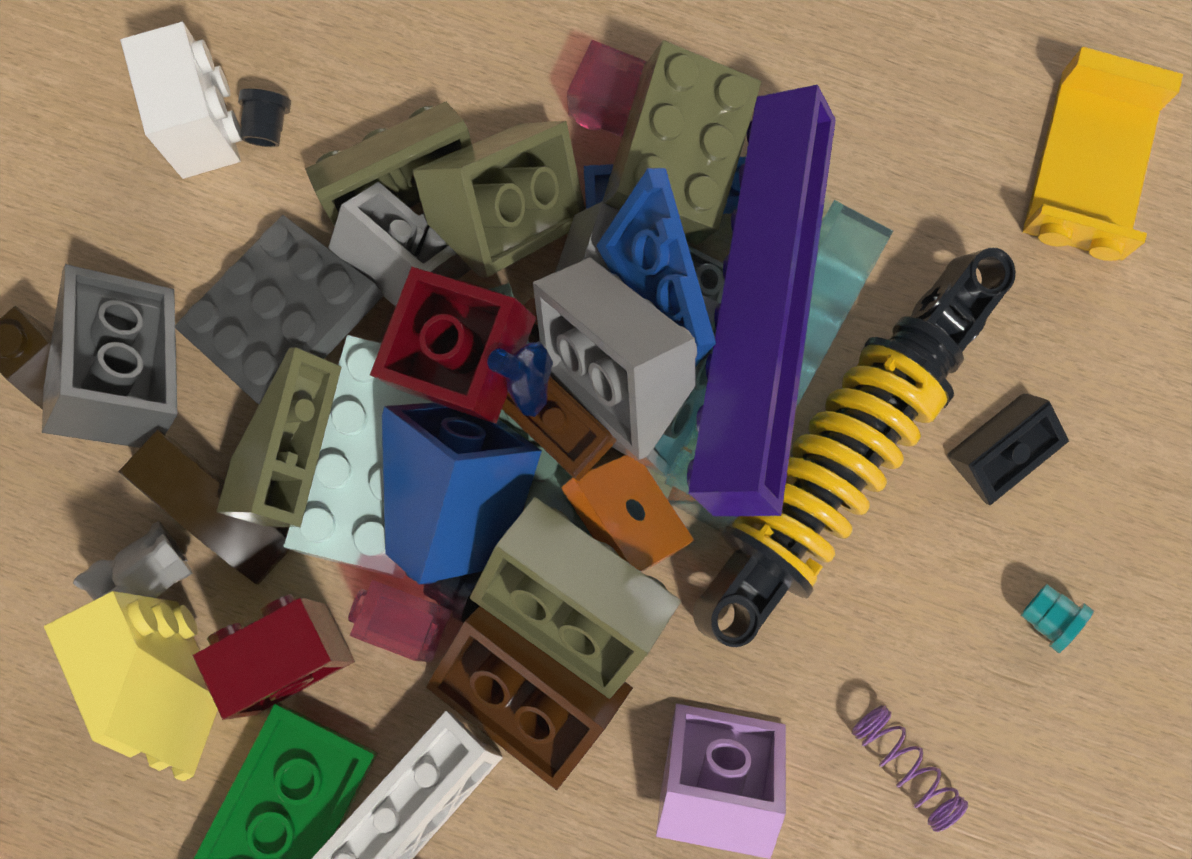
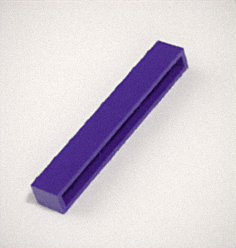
[687,84,836,516]

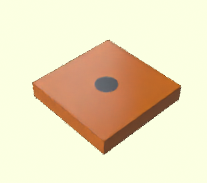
[561,455,695,572]

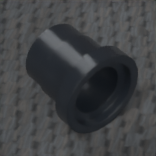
[238,89,291,147]
[423,571,483,623]

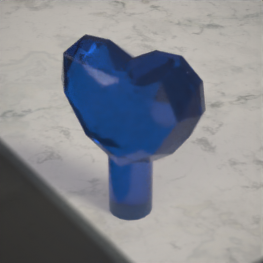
[487,342,553,417]

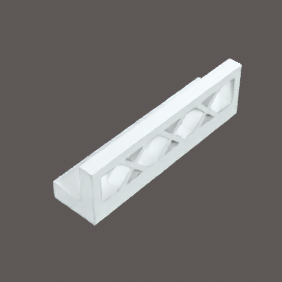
[312,711,503,859]

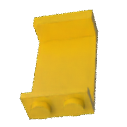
[1023,46,1183,261]

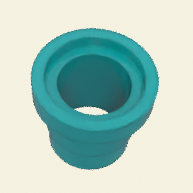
[1020,584,1094,653]

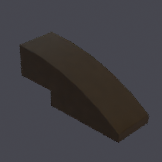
[118,430,290,585]

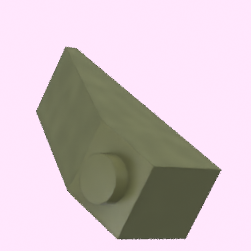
[217,347,342,527]

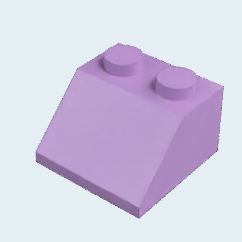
[656,703,786,859]

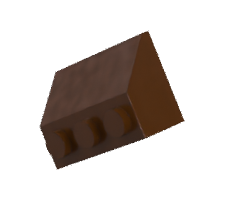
[426,606,633,791]

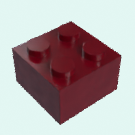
[370,266,536,424]
[192,594,355,720]

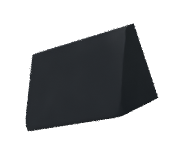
[947,393,1069,505]

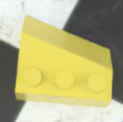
[44,591,218,782]

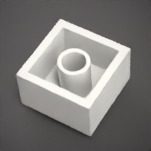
[120,21,243,179]

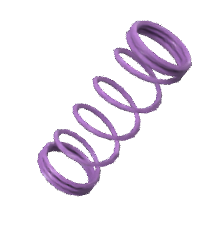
[852,705,968,832]

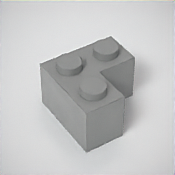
[328,182,471,306]

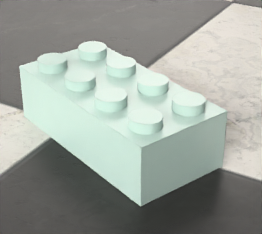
[284,335,432,579]

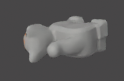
[73,521,193,600]

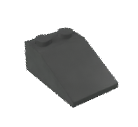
[42,264,178,448]

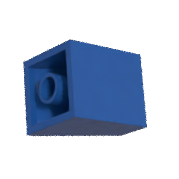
[382,402,542,585]

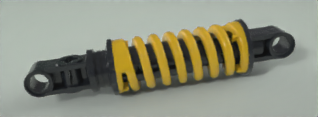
[693,248,1016,647]

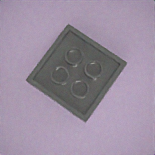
[175,215,384,404]

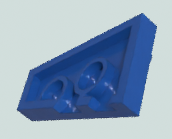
[596,168,716,367]

